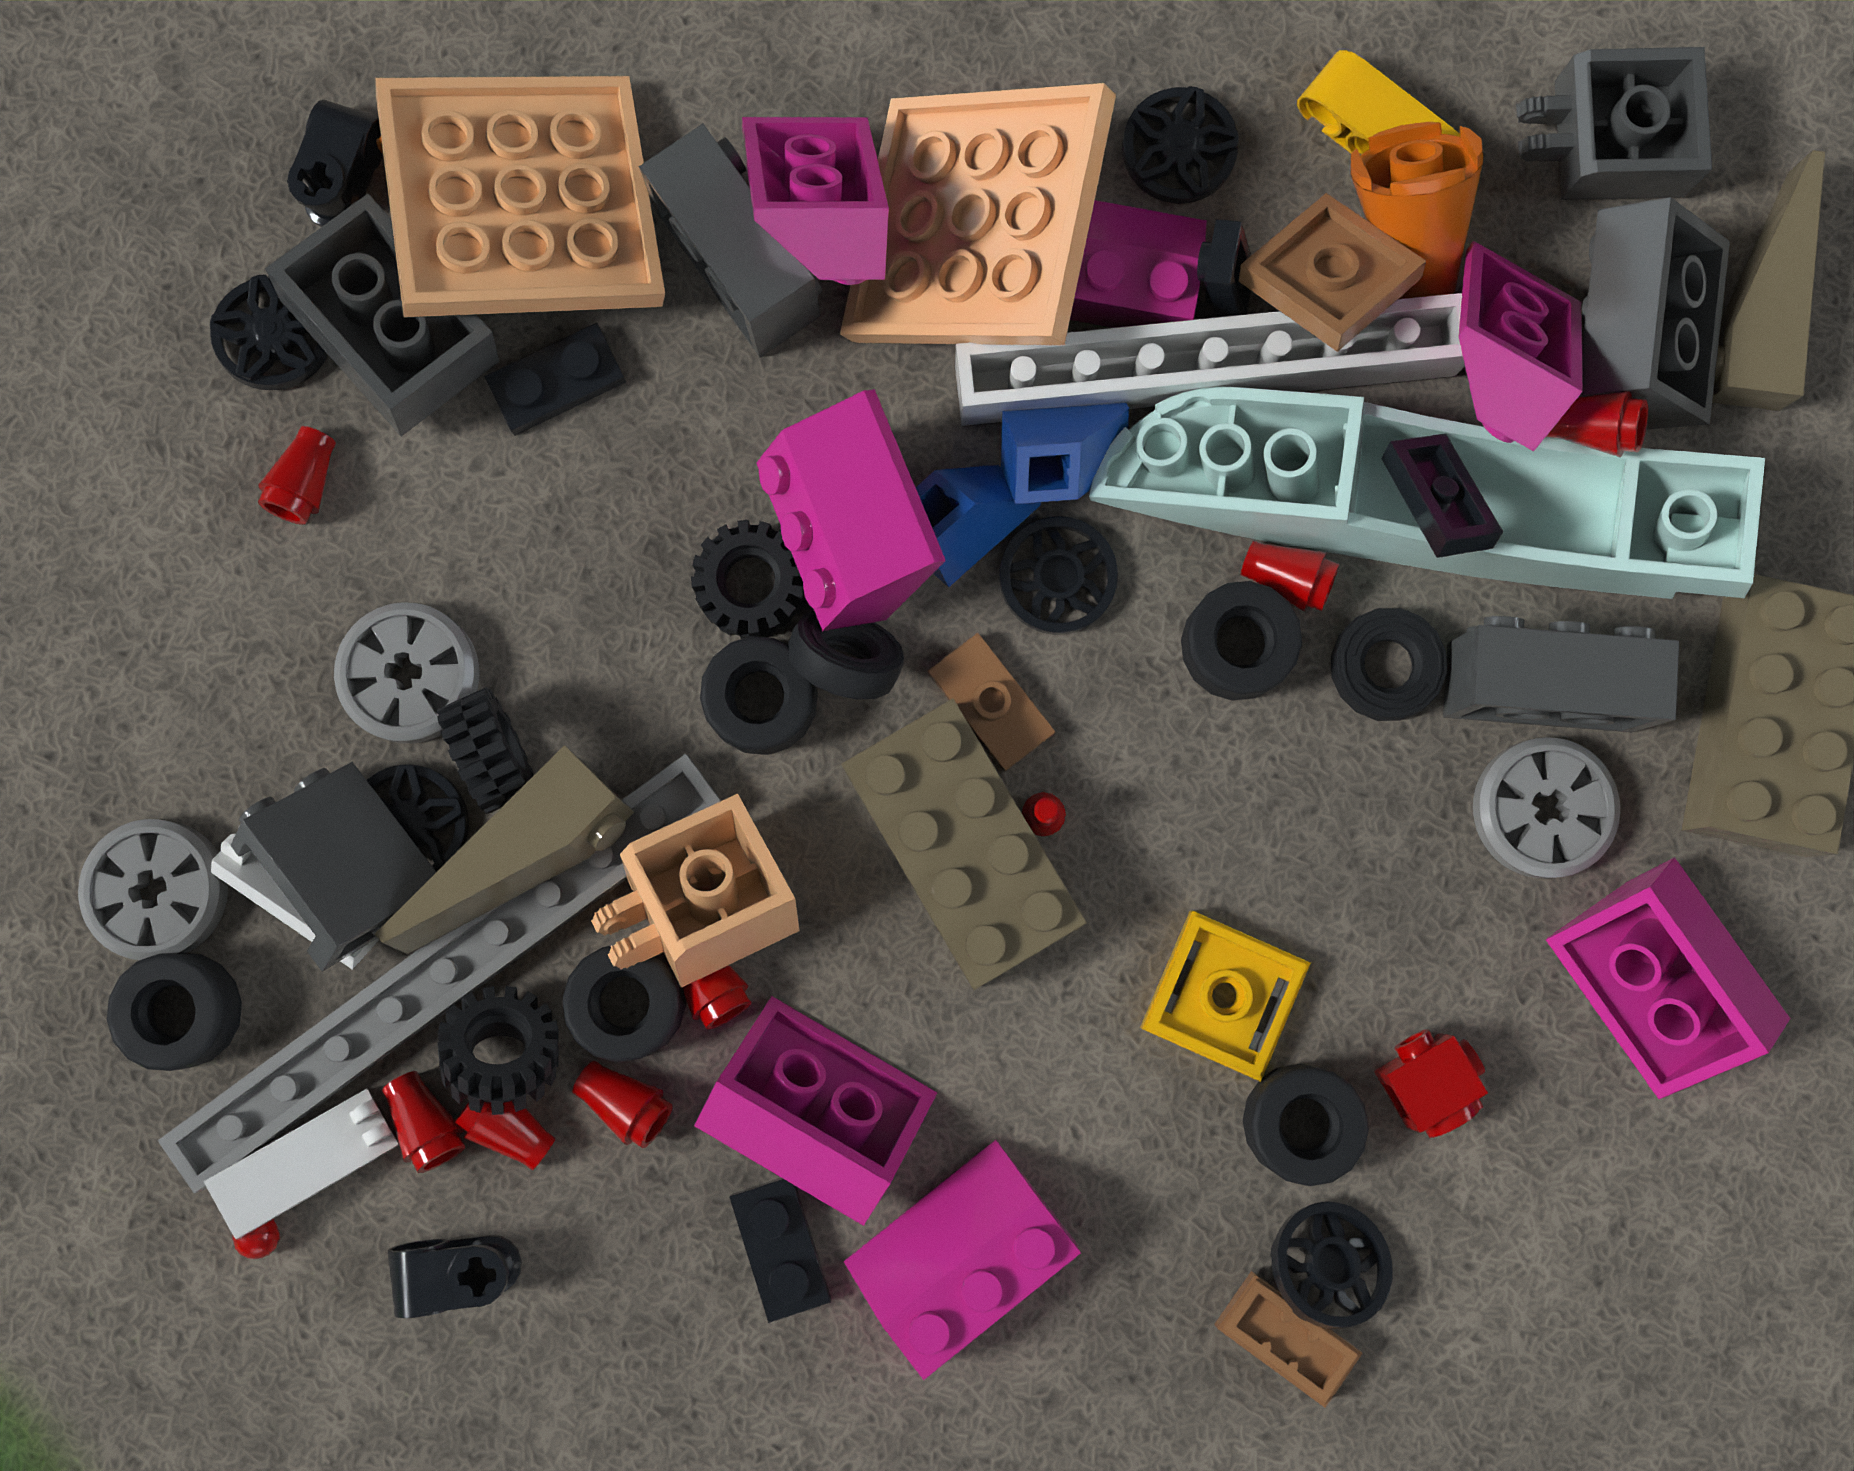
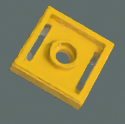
[1140,911,1311,1082]

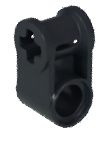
[287,100,383,227]
[388,1235,522,1318]

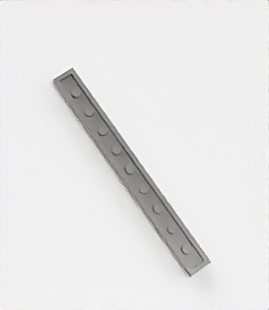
[157,753,721,1194]

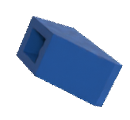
[1001,403,1129,504]
[915,465,1041,587]

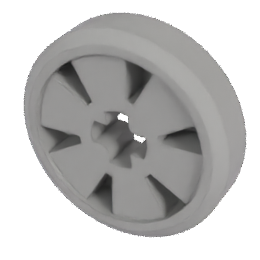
[334,602,480,744]
[1473,737,1620,879]
[78,819,228,960]

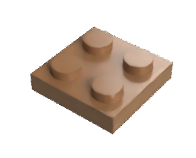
[1239,193,1426,352]

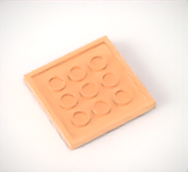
[375,76,665,317]
[840,83,1116,345]

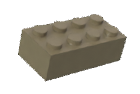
[1681,574,1854,857]
[841,698,1087,990]

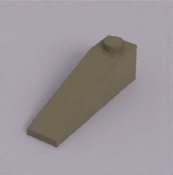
[1712,150,1825,411]
[375,745,634,954]

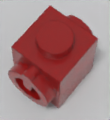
[1374,1029,1488,1138]

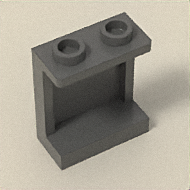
[230,762,436,972]

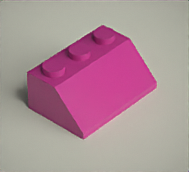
[742,117,889,285]
[1070,200,1207,328]
[1458,241,1583,451]
[756,389,946,631]
[1546,857,1791,1099]
[694,996,937,1226]
[844,1139,1081,1380]

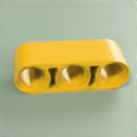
[1297,50,1460,154]

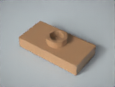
[928,633,1055,772]
[1214,1271,1363,1408]

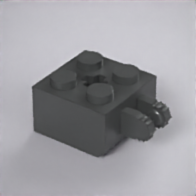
[1516,47,1712,200]

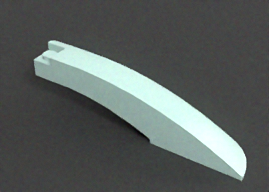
[1089,387,1765,599]

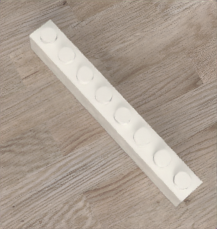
[955,293,1465,426]

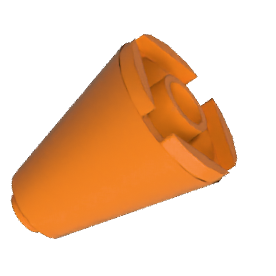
[1351,122,1484,299]

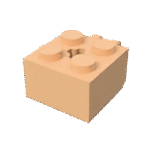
[591,794,800,988]

